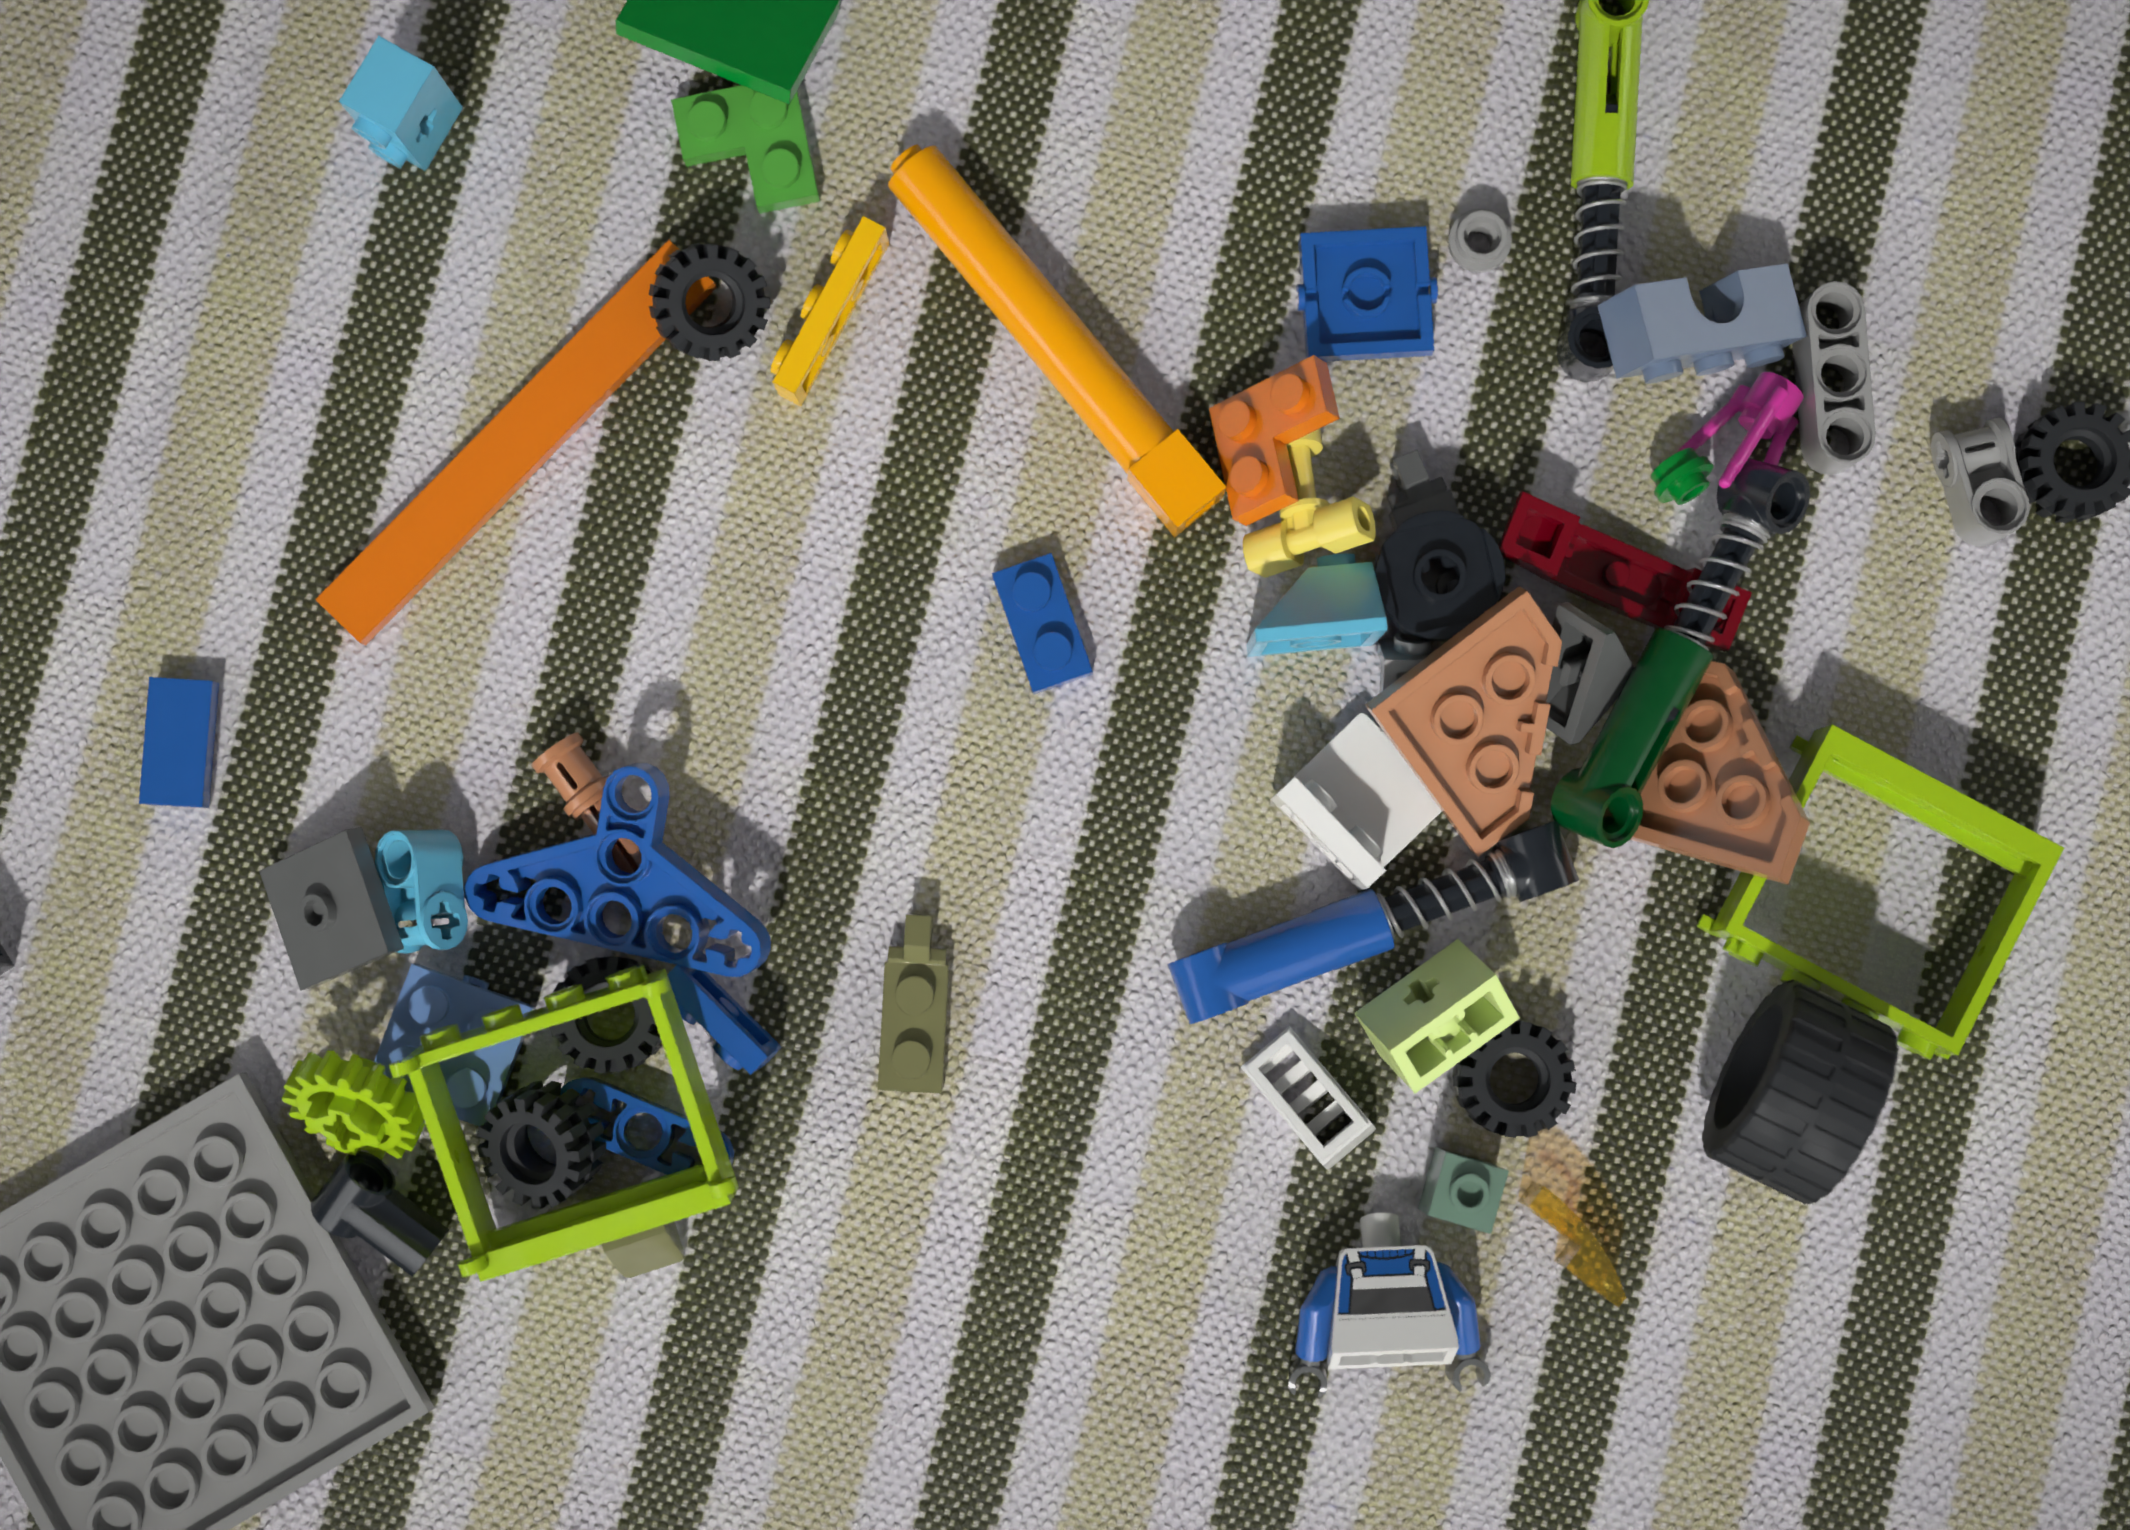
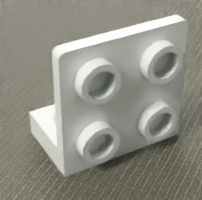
[1271,713,1442,891]

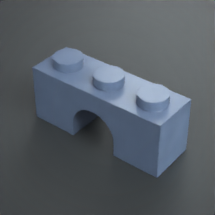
[1597,263,1807,384]

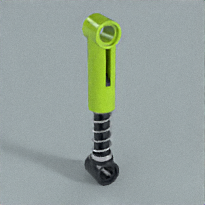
[1556,0,1649,382]

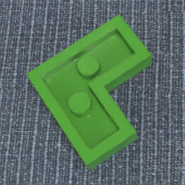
[671,85,820,214]

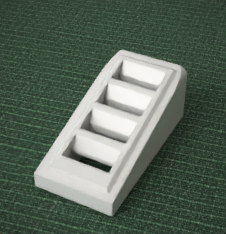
[1241,1026,1376,1170]

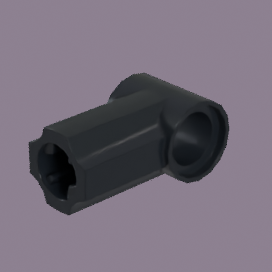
[311,1151,449,1277]

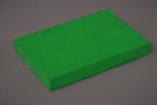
[615,0,840,105]

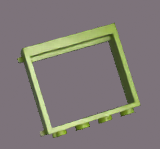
[1696,724,2064,1060]
[389,965,739,1282]

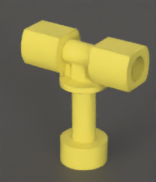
[1243,429,1376,578]

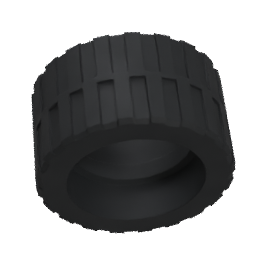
[1702,980,1899,1204]

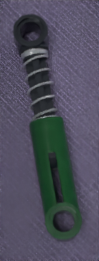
[1551,458,1810,848]

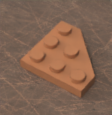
[1365,586,1562,857]
[1630,661,1810,885]

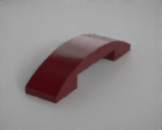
[1498,492,1752,652]

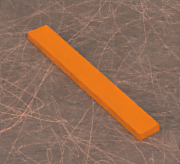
[315,240,717,646]

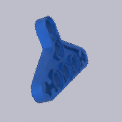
[465,763,771,977]

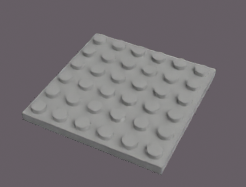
[0,1072,435,1530]

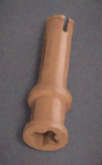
[531,732,641,873]

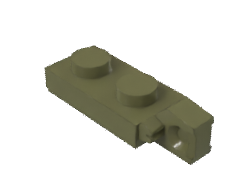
[878,914,950,1094]

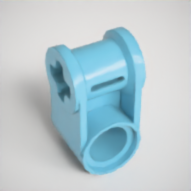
[375,829,468,954]

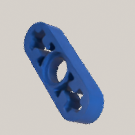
[560,1077,734,1175]

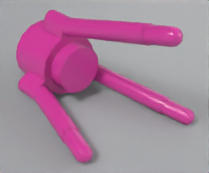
[1676,372,1804,488]

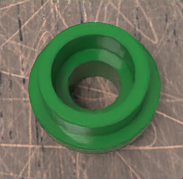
[1651,448,1714,505]

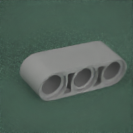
[1792,281,1876,475]

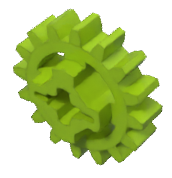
[282,1050,425,1160]

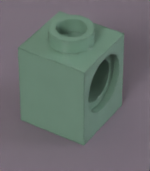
[1418,1147,1509,1234]

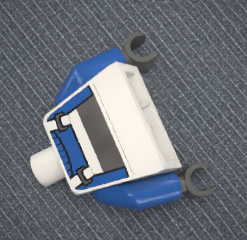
[1289,1213,1491,1398]

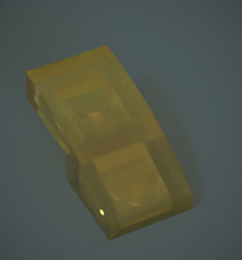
[1518,1181,1626,1308]

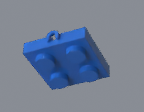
[1296,226,1438,362]

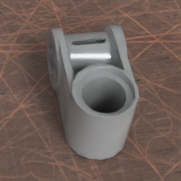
[1931,418,2030,547]

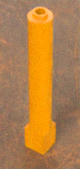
[888,144,1227,537]

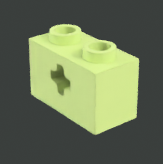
[1354,939,1520,1094]

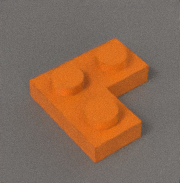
[1209,355,1340,526]

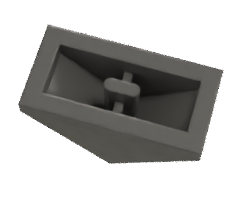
[1546,602,1634,745]

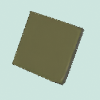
[602,1221,685,1278]

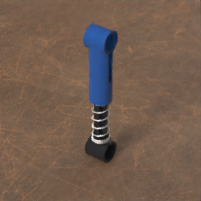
[1167,821,1580,1024]

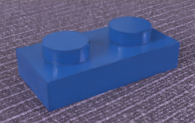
[992,553,1093,695]
[667,965,782,1075]

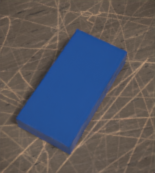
[139,677,219,809]

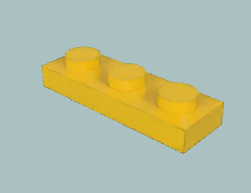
[770,216,890,407]

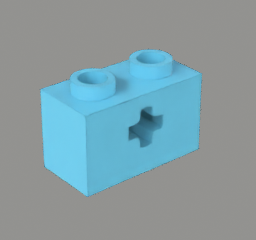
[339,35,463,171]

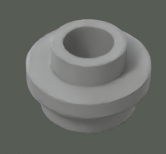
[1448,209,1512,273]

